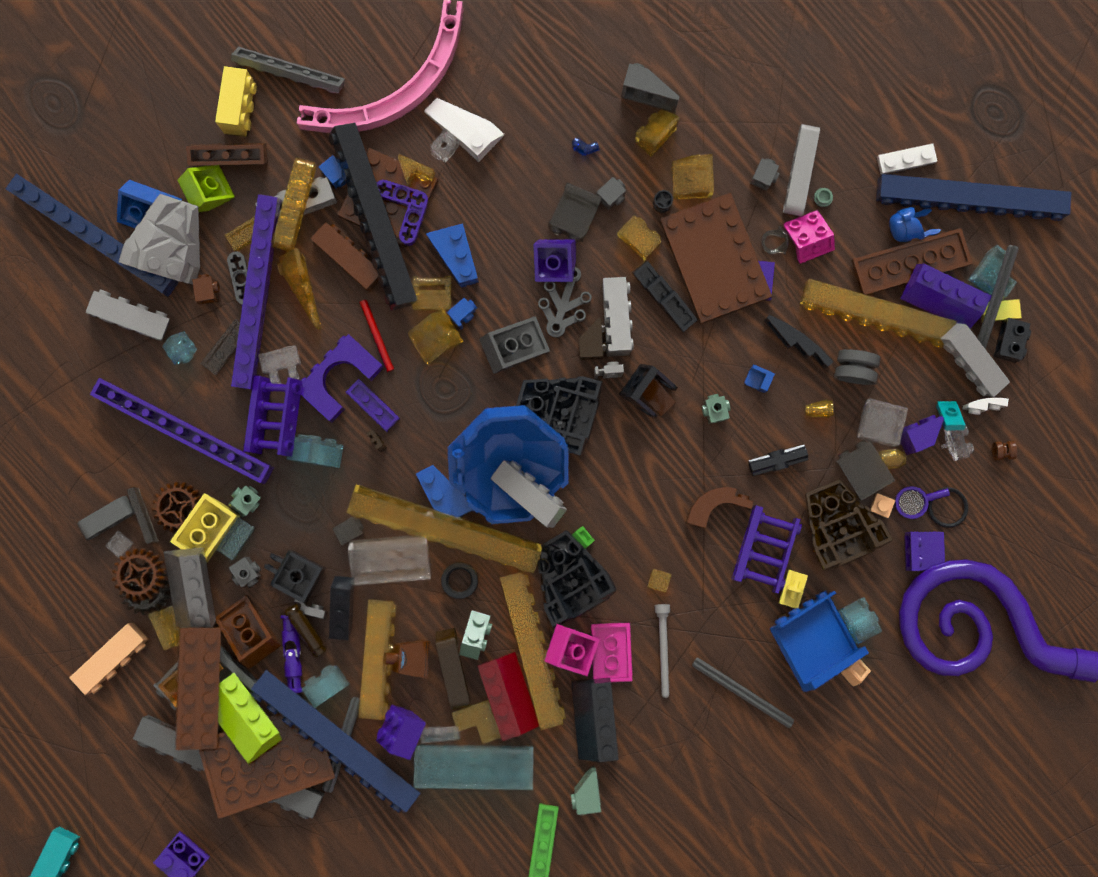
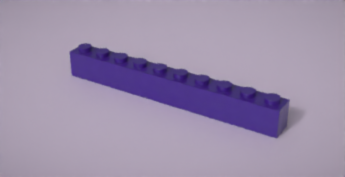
[231,194,281,389]
[90,378,274,484]

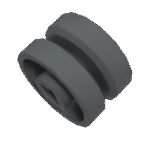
[834,349,881,385]

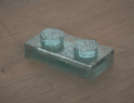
[216,517,255,560]

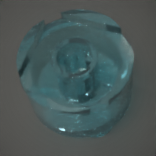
[838,597,882,644]

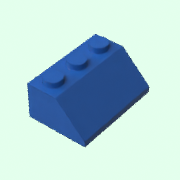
[117,180,182,228]

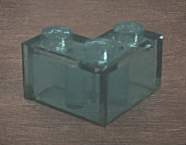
[968,245,1017,300]
[286,434,344,468]

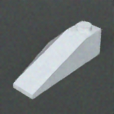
[424,98,504,162]

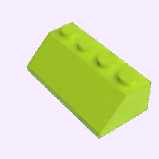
[218,673,282,764]

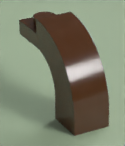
[685,487,754,528]

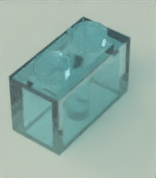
[302,665,350,708]

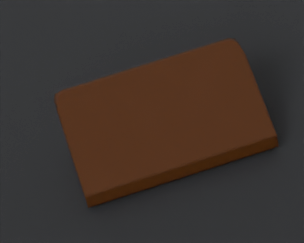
[642,378,676,417]

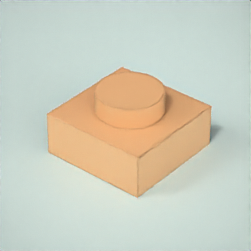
[870,493,895,518]

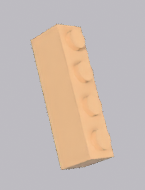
[69,622,149,695]

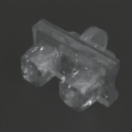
[941,425,974,461]

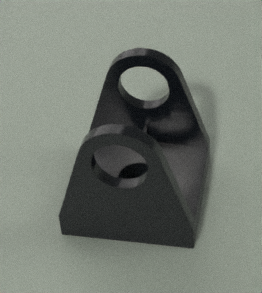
[619,364,678,419]

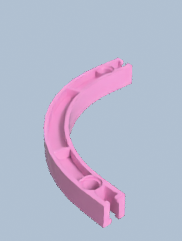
[297,0,463,133]

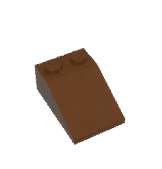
[215,595,281,669]

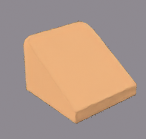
[841,659,871,686]

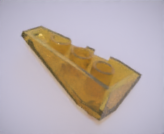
[277,248,322,329]

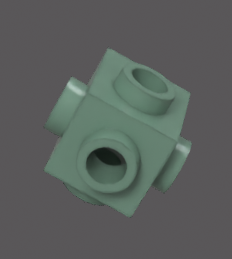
[701,394,731,424]
[228,486,260,517]

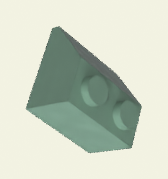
[571,766,601,815]

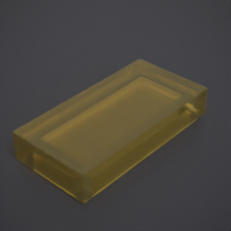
[225,216,255,251]

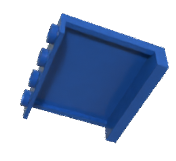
[769,590,869,692]

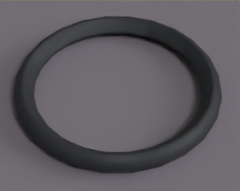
[928,487,968,528]

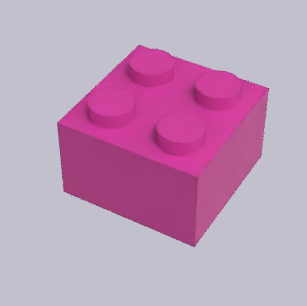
[544,624,600,676]

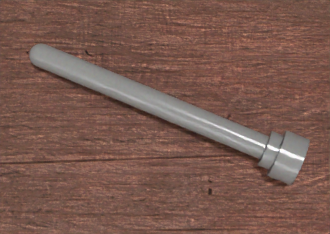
[654,604,670,698]

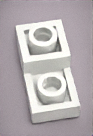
[963,398,1009,415]

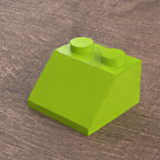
[178,165,235,212]

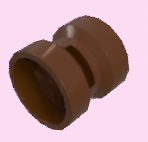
[992,441,1017,460]

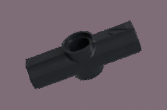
[748,445,809,476]

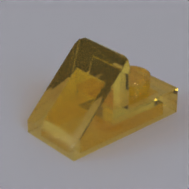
[398,154,435,187]

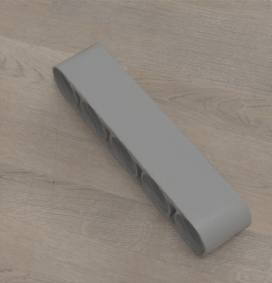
[783,124,820,217]

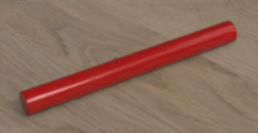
[360,300,394,372]

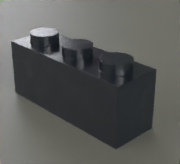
[329,576,354,640]

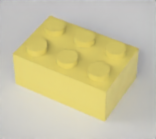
[215,66,257,137]

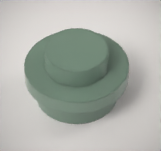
[814,188,833,207]

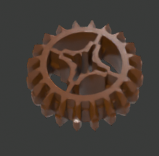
[151,482,202,533]
[112,548,167,601]

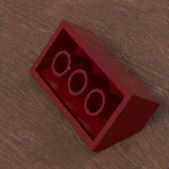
[478,652,540,741]

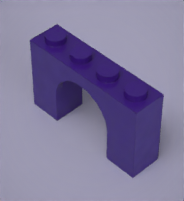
[301,334,384,423]

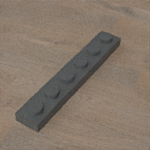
[231,47,345,93]

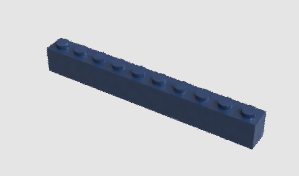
[5,173,179,297]
[876,174,1071,221]
[250,670,420,813]

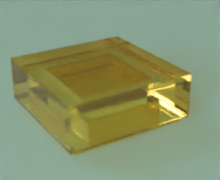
[647,569,672,593]

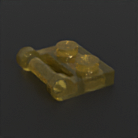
[413,276,451,310]

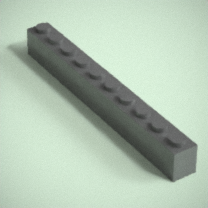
[133,715,325,819]

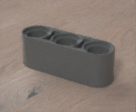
[77,496,136,540]

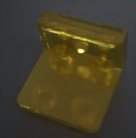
[408,310,463,364]

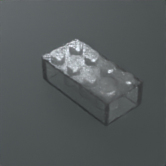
[348,534,432,586]

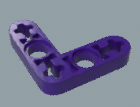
[377,180,429,246]

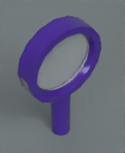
[895,486,950,519]

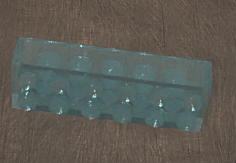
[414,745,534,790]

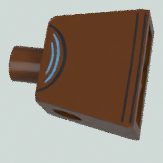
[383,640,430,679]

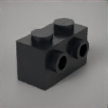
[993,318,1031,363]

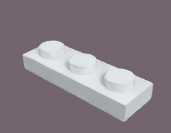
[877,144,938,175]

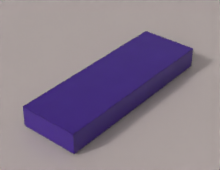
[346,379,400,432]

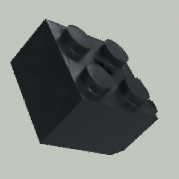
[264,550,326,603]

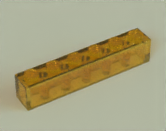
[359,599,397,720]

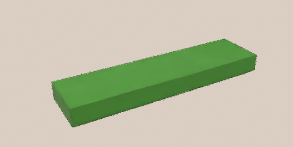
[529,803,559,877]

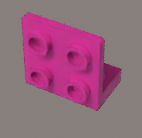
[784,210,835,263]

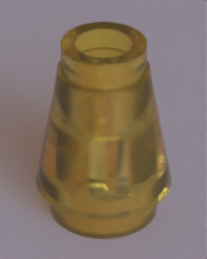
[805,399,834,418]

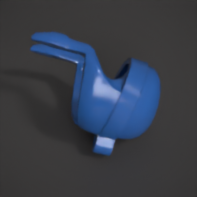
[889,207,941,242]

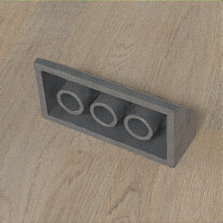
[164,547,216,628]

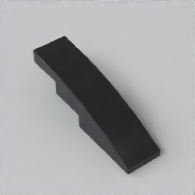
[632,261,698,332]
[764,315,833,369]

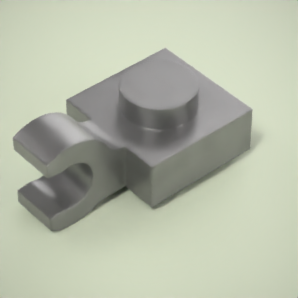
[295,599,328,619]

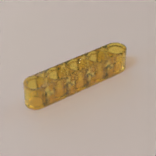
[272,158,316,252]

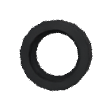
[441,562,478,599]

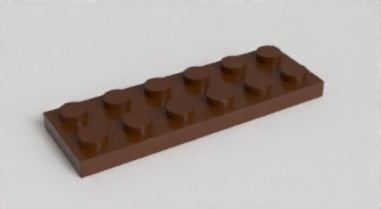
[851,228,973,296]
[175,627,221,750]

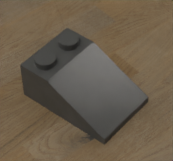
[621,63,679,113]
[479,316,550,374]

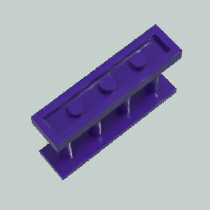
[243,376,302,457]
[731,505,802,594]

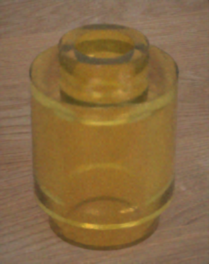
[876,449,906,470]

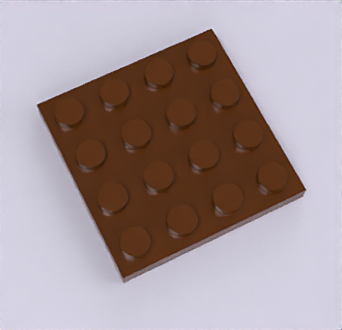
[338,148,438,248]

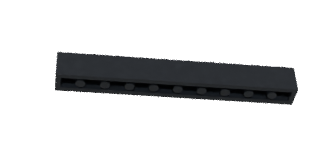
[329,123,417,311]

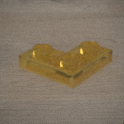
[451,699,501,744]

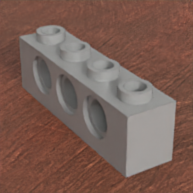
[255,177,337,224]

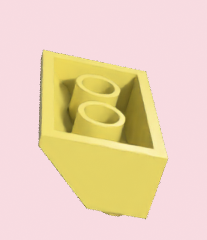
[170,493,241,563]

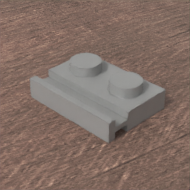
[594,362,624,379]

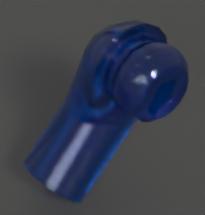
[572,138,600,155]

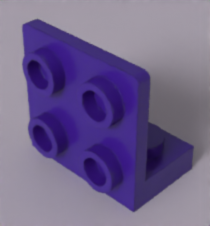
[905,532,945,571]

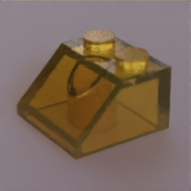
[635,109,680,157]
[672,154,714,199]

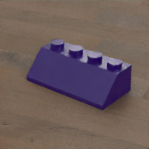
[900,264,992,329]

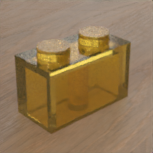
[617,215,662,261]

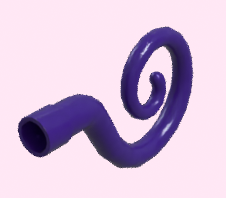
[899,559,1098,683]

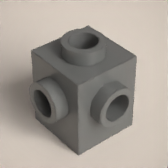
[229,557,261,588]

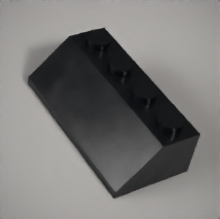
[571,677,619,762]

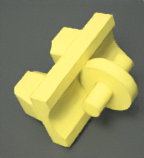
[779,570,808,608]

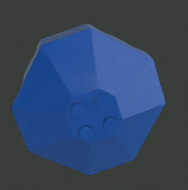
[448,405,568,524]

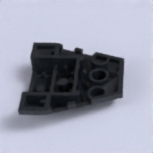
[516,376,602,456]
[535,530,617,627]

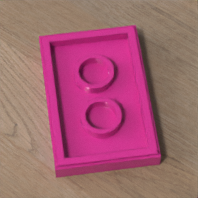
[591,622,633,682]

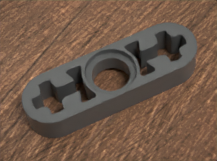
[227,251,248,305]

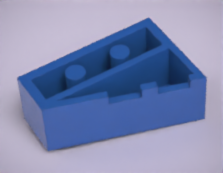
[426,223,479,287]
[416,465,474,526]

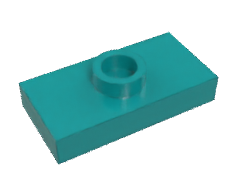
[936,401,966,430]

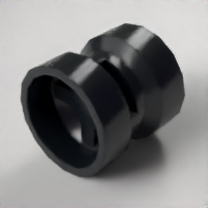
[653,190,673,213]

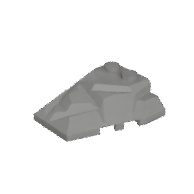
[119,194,200,284]

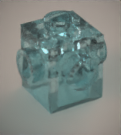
[162,331,197,365]

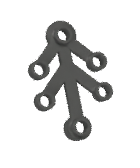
[538,267,592,338]

